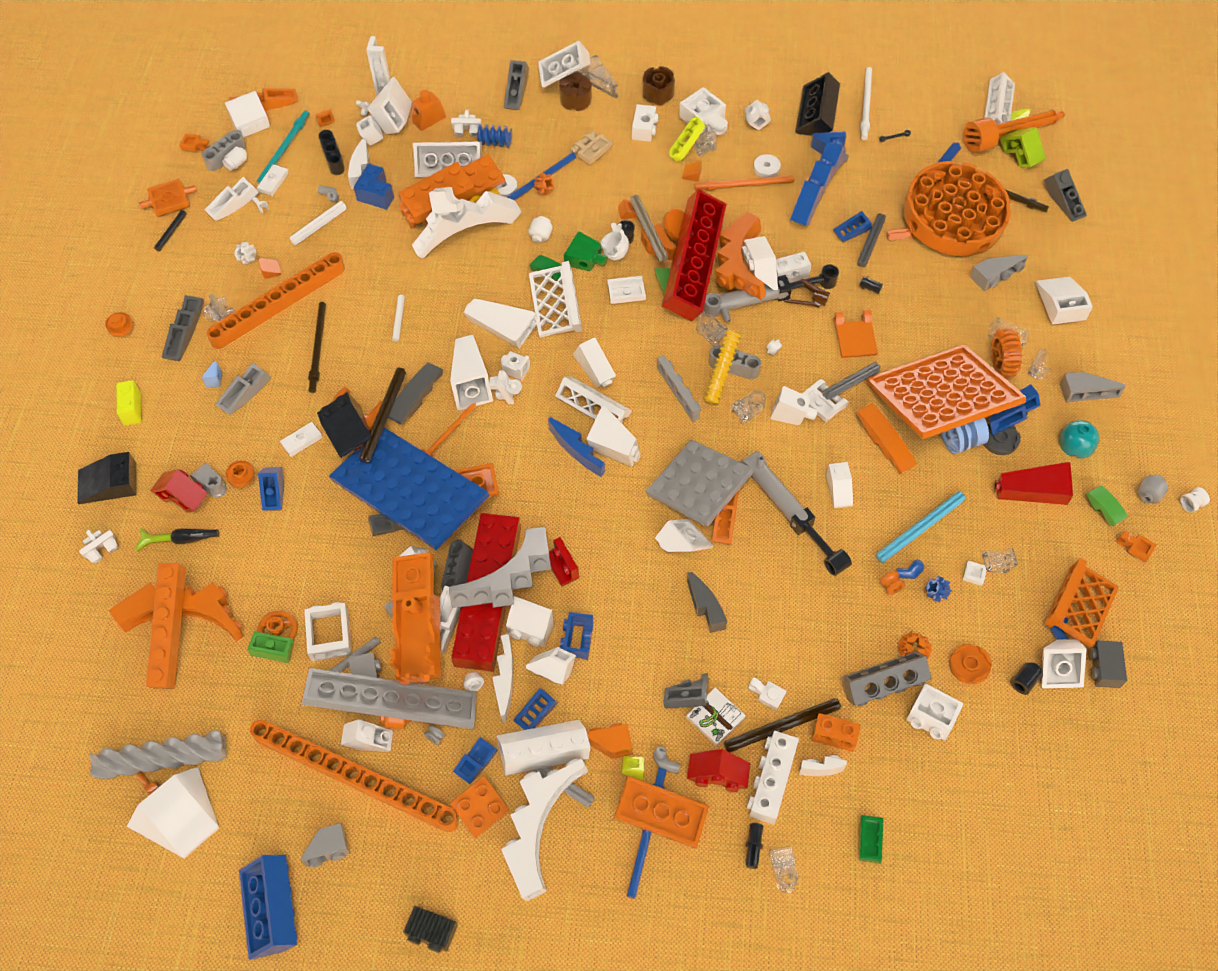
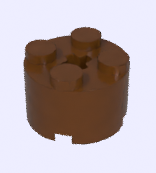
[643,66,675,106]
[559,71,592,111]

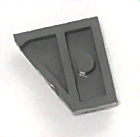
[663,673,709,708]

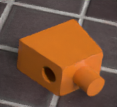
[412,90,446,131]

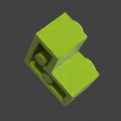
[1000,127,1046,168]

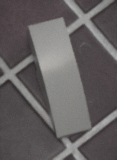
[216,363,271,415]

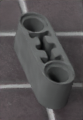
[441,539,473,590]

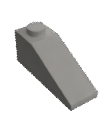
[1060,372,1126,402]

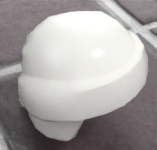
[601,222,629,261]

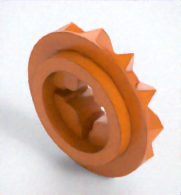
[898,631,932,659]

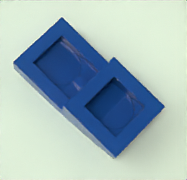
[453,737,498,784]

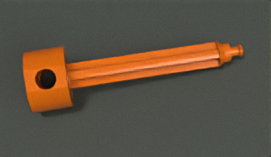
[963,110,1065,152]

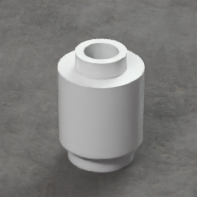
[222,147,247,171]

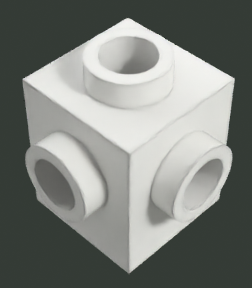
[745,100,771,130]

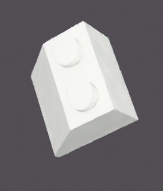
[225,91,270,138]
[506,596,554,647]

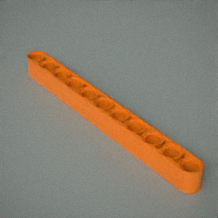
[250,720,459,832]

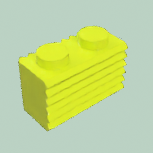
[116,380,142,425]

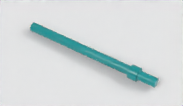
[257,110,310,184]

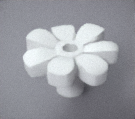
[356,100,370,117]

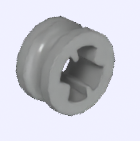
[424,725,445,745]

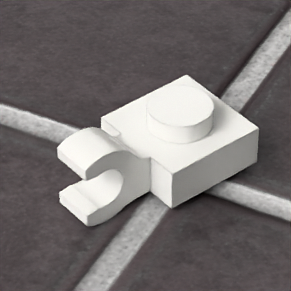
[748,677,787,711]

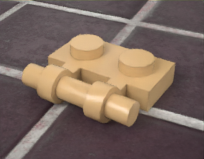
[570,131,612,165]

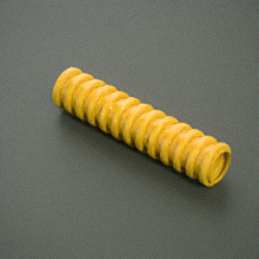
[703,331,741,404]

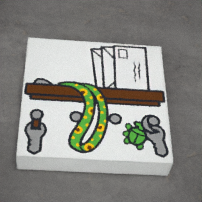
[686,688,746,747]

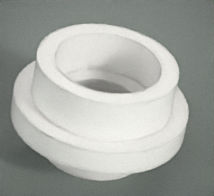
[766,339,782,356]
[463,672,484,691]

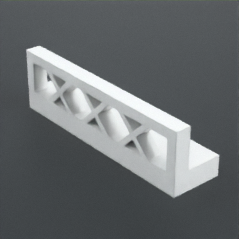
[366,36,391,97]
[985,72,1015,124]
[555,376,632,423]

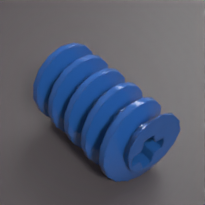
[477,124,512,147]

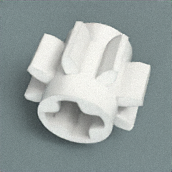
[234,242,257,264]

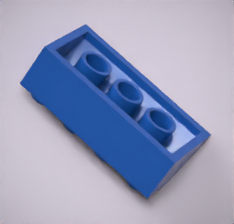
[239,855,297,960]

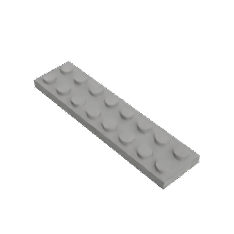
[302,668,477,729]

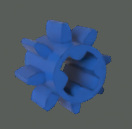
[925,576,952,602]

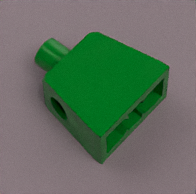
[564,231,608,271]

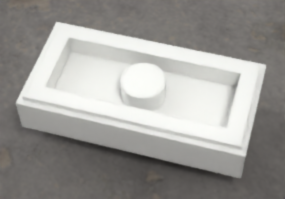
[257,164,289,196]
[280,422,323,457]

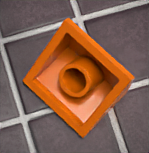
[455,463,499,496]

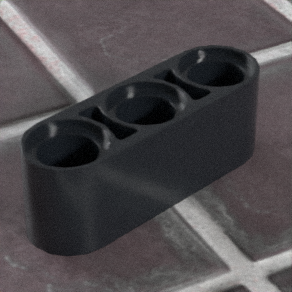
[318,130,345,175]

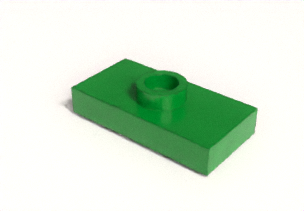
[858,815,884,864]

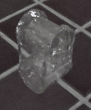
[695,123,717,157]
[696,312,729,346]
[730,391,766,424]
[769,846,798,893]

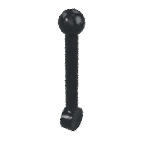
[879,130,911,142]

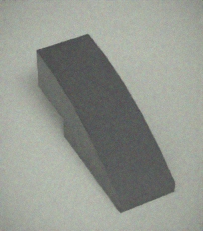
[687,572,727,633]

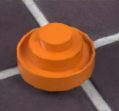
[105,312,133,337]
[226,460,255,488]

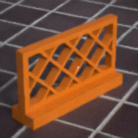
[1044,557,1119,647]

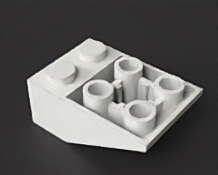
[367,77,412,134]
[1035,277,1093,325]

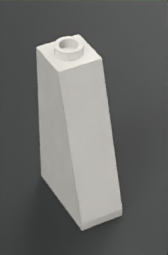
[464,298,539,349]

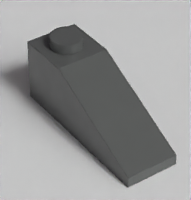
[504,60,529,110]

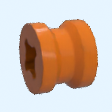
[880,571,906,595]

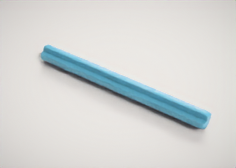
[876,491,966,563]

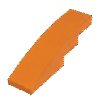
[229,88,298,111]
[856,403,917,474]
[712,490,739,545]

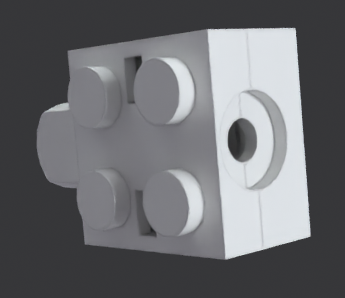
[679,87,728,135]

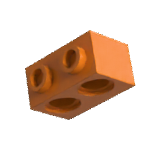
[812,713,861,752]

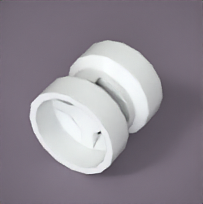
[1180,487,1210,513]

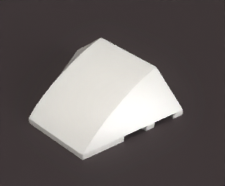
[127,767,219,859]

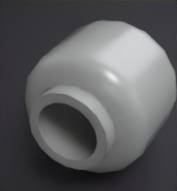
[1138,475,1168,503]

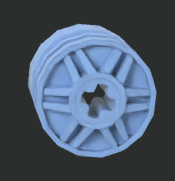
[940,418,989,454]

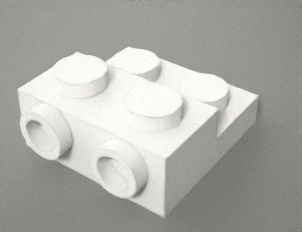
[907,683,964,741]

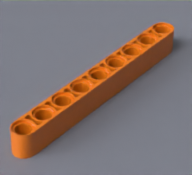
[206,252,345,349]

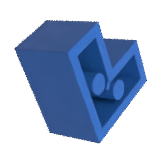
[354,163,394,210]

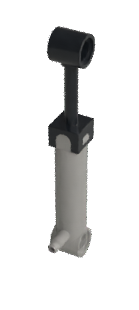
[703,264,839,322]
[740,451,852,576]

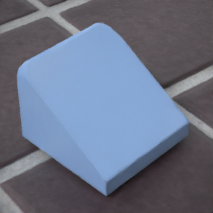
[202,362,222,387]

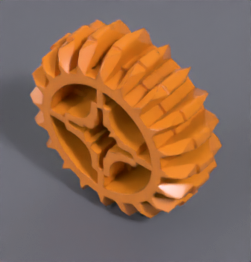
[991,329,1023,378]

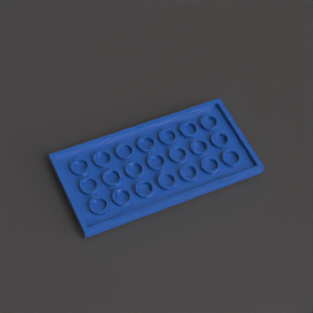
[329,427,489,550]

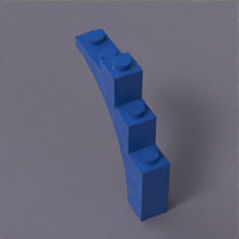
[790,139,849,226]

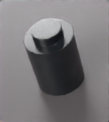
[1010,662,1043,695]

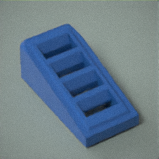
[833,211,872,242]
[513,688,558,730]

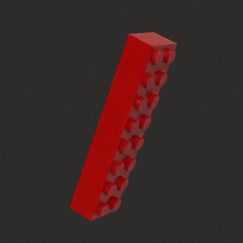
[662,189,727,322]
[451,513,521,672]

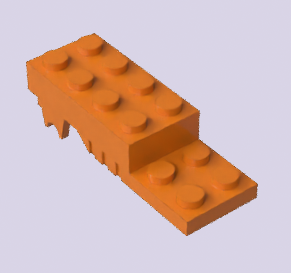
[398,154,506,229]
[389,552,441,685]

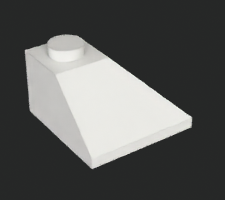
[655,519,714,552]
[1041,639,1086,688]

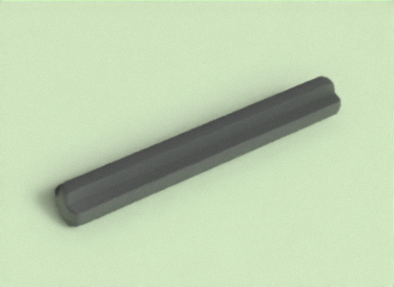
[857,213,886,268]
[823,362,881,400]

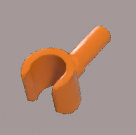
[136,772,159,795]

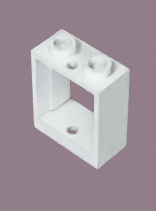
[304,602,352,662]

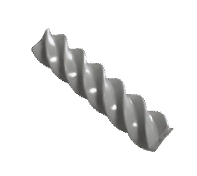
[90,730,227,779]

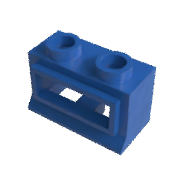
[560,612,594,660]

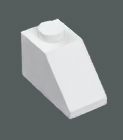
[826,462,853,509]

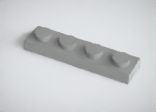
[657,355,701,422]

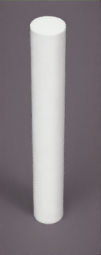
[392,295,405,342]

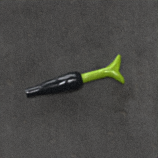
[136,528,219,551]

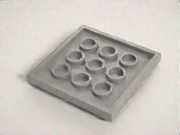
[646,440,753,527]

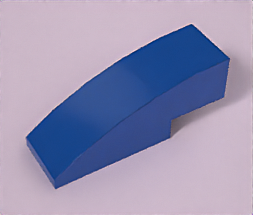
[989,384,1041,435]

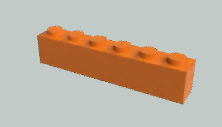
[146,563,186,689]

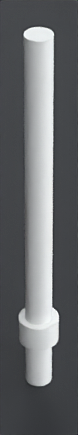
[860,67,872,140]

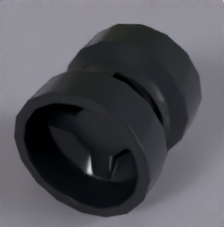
[618,220,635,244]

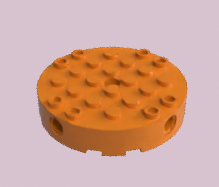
[903,161,1011,256]

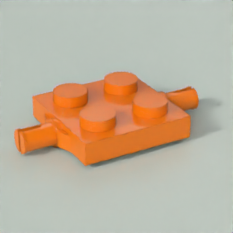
[139,179,197,217]

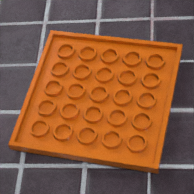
[867,345,1026,439]

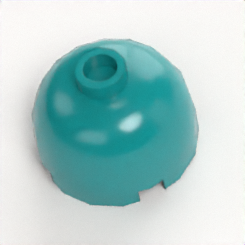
[1059,420,1099,459]

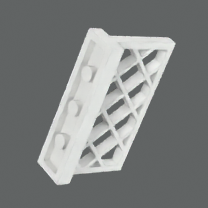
[529,261,582,338]

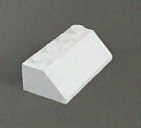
[413,142,482,177]
[496,720,590,776]

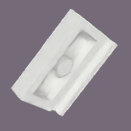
[607,276,646,304]

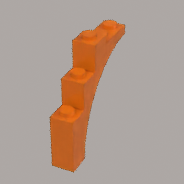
[715,212,766,300]
[108,582,243,641]

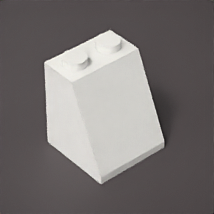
[587,405,641,467]

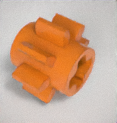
[534,173,555,195]

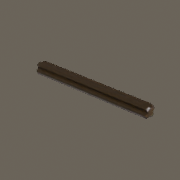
[359,367,406,463]
[724,698,841,752]

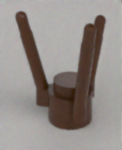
[784,278,830,308]

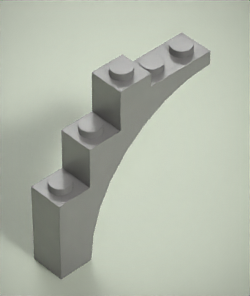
[449,527,551,608]

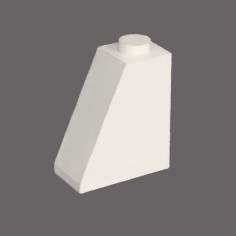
[573,337,616,388]

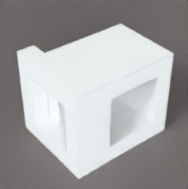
[500,351,530,380]

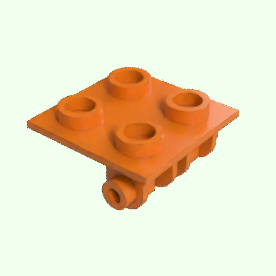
[449,776,509,838]

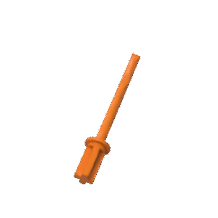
[422,403,476,457]

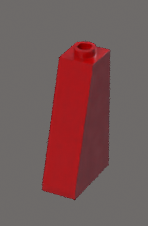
[994,462,1073,505]

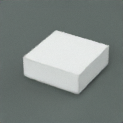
[962,560,988,586]

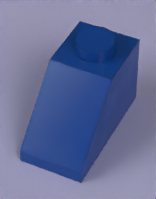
[258,467,284,511]

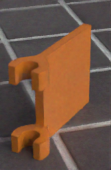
[833,309,878,358]

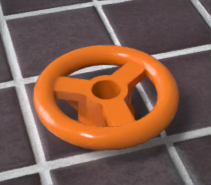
[257,610,298,639]

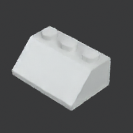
[538,41,591,88]
[742,236,778,290]

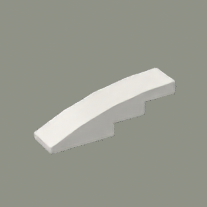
[493,634,514,723]

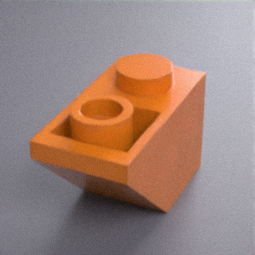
[641,224,676,260]
[587,723,633,759]

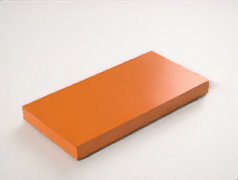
[613,776,709,849]

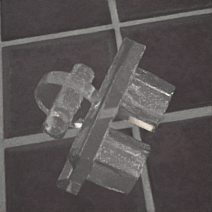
[203,294,235,322]

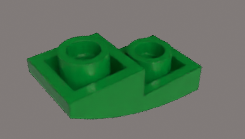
[529,255,562,281]

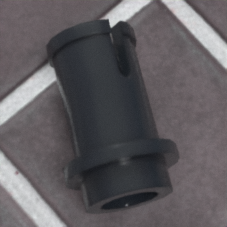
[859,276,883,294]

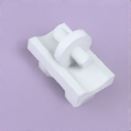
[451,110,483,137]
[489,370,522,404]
[79,530,119,564]

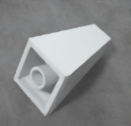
[450,335,493,411]

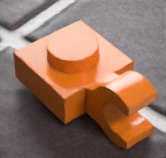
[179,134,210,152]
[1116,530,1157,562]

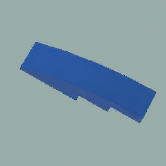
[548,417,605,477]

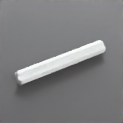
[290,201,347,245]

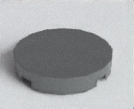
[983,424,1021,455]

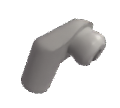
[318,186,339,202]
[653,747,680,774]

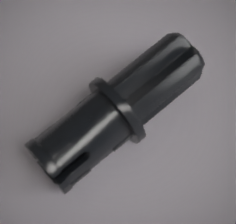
[745,823,764,869]

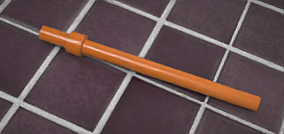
[694,175,794,191]

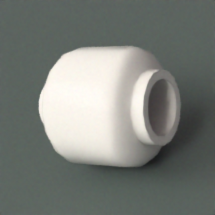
[528,216,553,243]

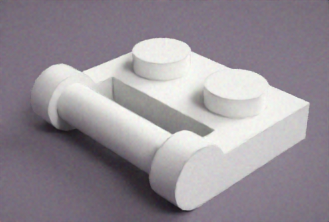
[802,379,849,422]

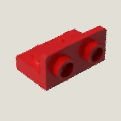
[549,537,579,586]

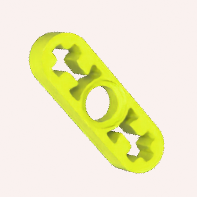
[669,117,705,162]

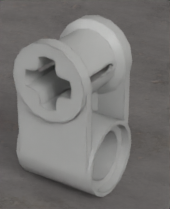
[190,463,227,498]

